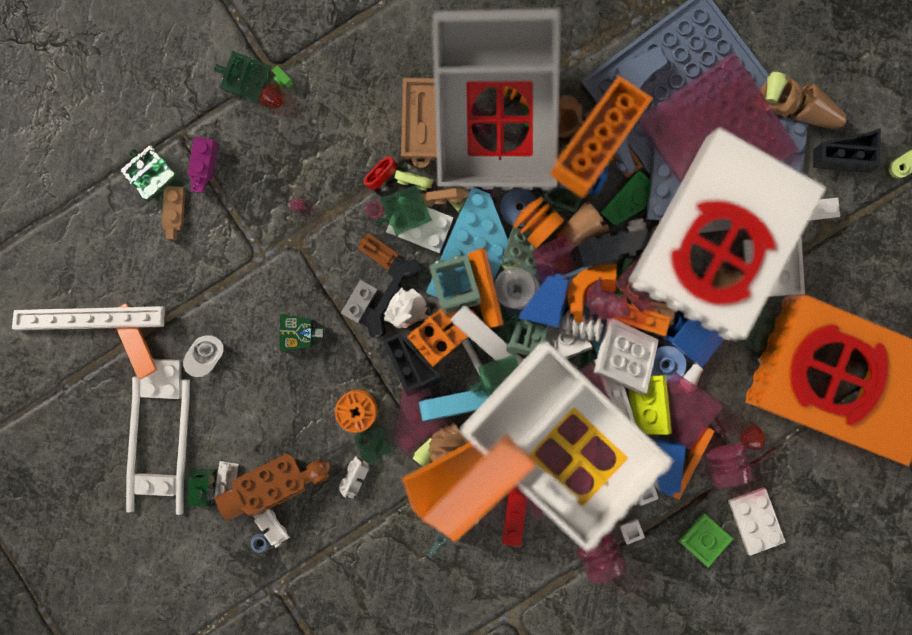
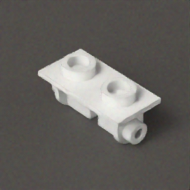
[339,456,370,498]
[214,461,239,499]
[532,472,577,514]
[254,509,290,548]

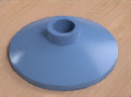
[500,189,536,227]
[651,346,686,384]

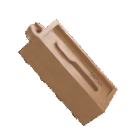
[401,78,437,168]

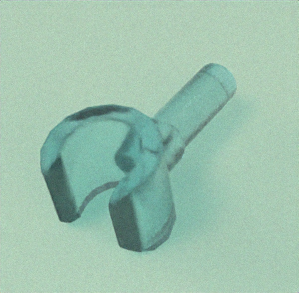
[427,533,446,558]

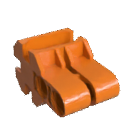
[408,294,484,367]

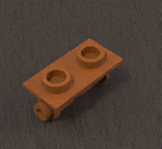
[358,233,399,270]

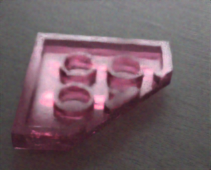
[667,371,724,450]
[394,388,452,455]

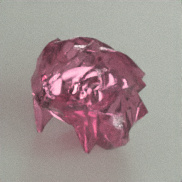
[585,277,631,320]

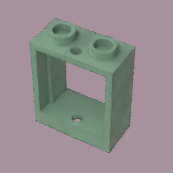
[429,255,481,315]

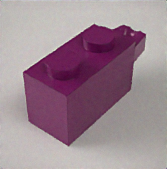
[187,137,219,193]

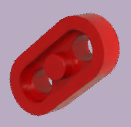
[364,156,397,190]

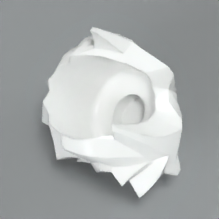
[383,287,430,328]

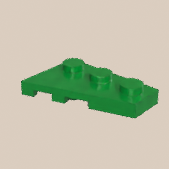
[600,170,650,226]

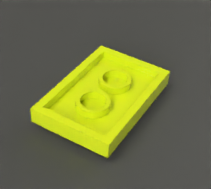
[628,375,672,434]

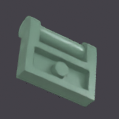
[506,318,548,356]

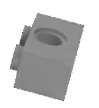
[341,280,379,323]

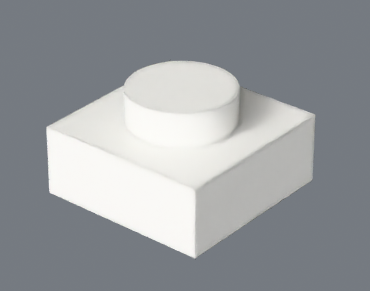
[619,518,645,544]

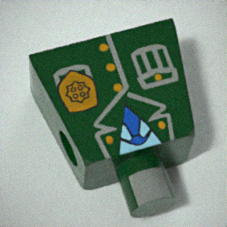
[279,314,324,351]
[188,469,216,506]

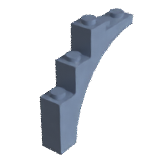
[613,46,668,175]

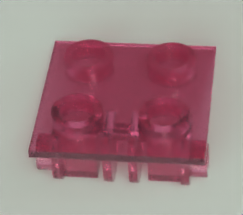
[531,234,575,284]

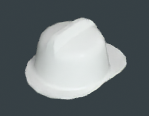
[183,335,223,377]

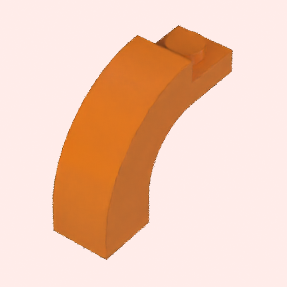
[567,264,617,322]

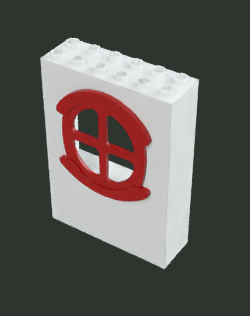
[628,128,825,340]

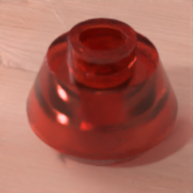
[259,83,284,109]
[740,424,764,450]

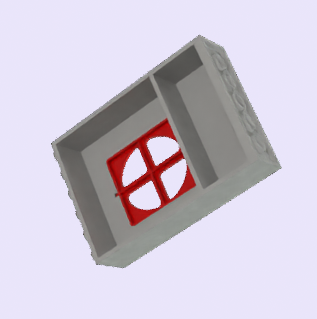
[433,9,560,190]

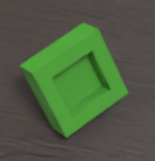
[272,66,294,89]

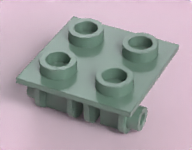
[502,227,544,276]

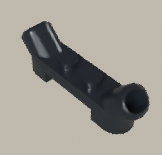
[359,257,421,338]

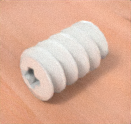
[560,310,604,342]

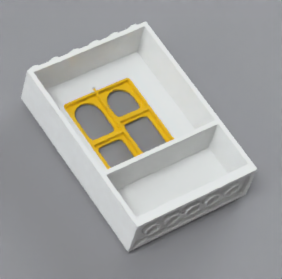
[460,341,672,551]

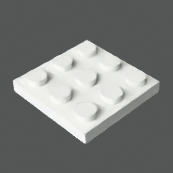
[742,237,805,296]
[594,318,659,394]

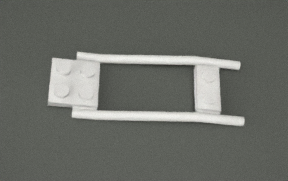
[126,359,190,515]

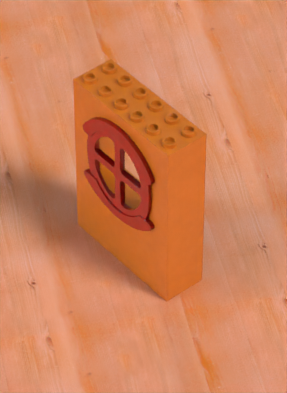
[745,295,912,466]

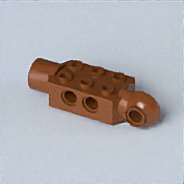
[215,454,331,522]

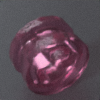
[289,199,306,211]
[366,201,383,219]

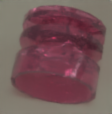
[705,444,754,487]
[576,535,627,584]

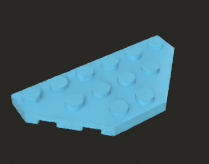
[426,187,508,300]

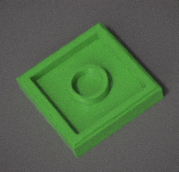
[678,512,733,568]

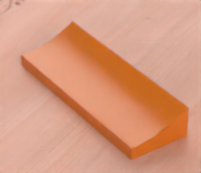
[422,434,537,542]
[402,442,484,519]

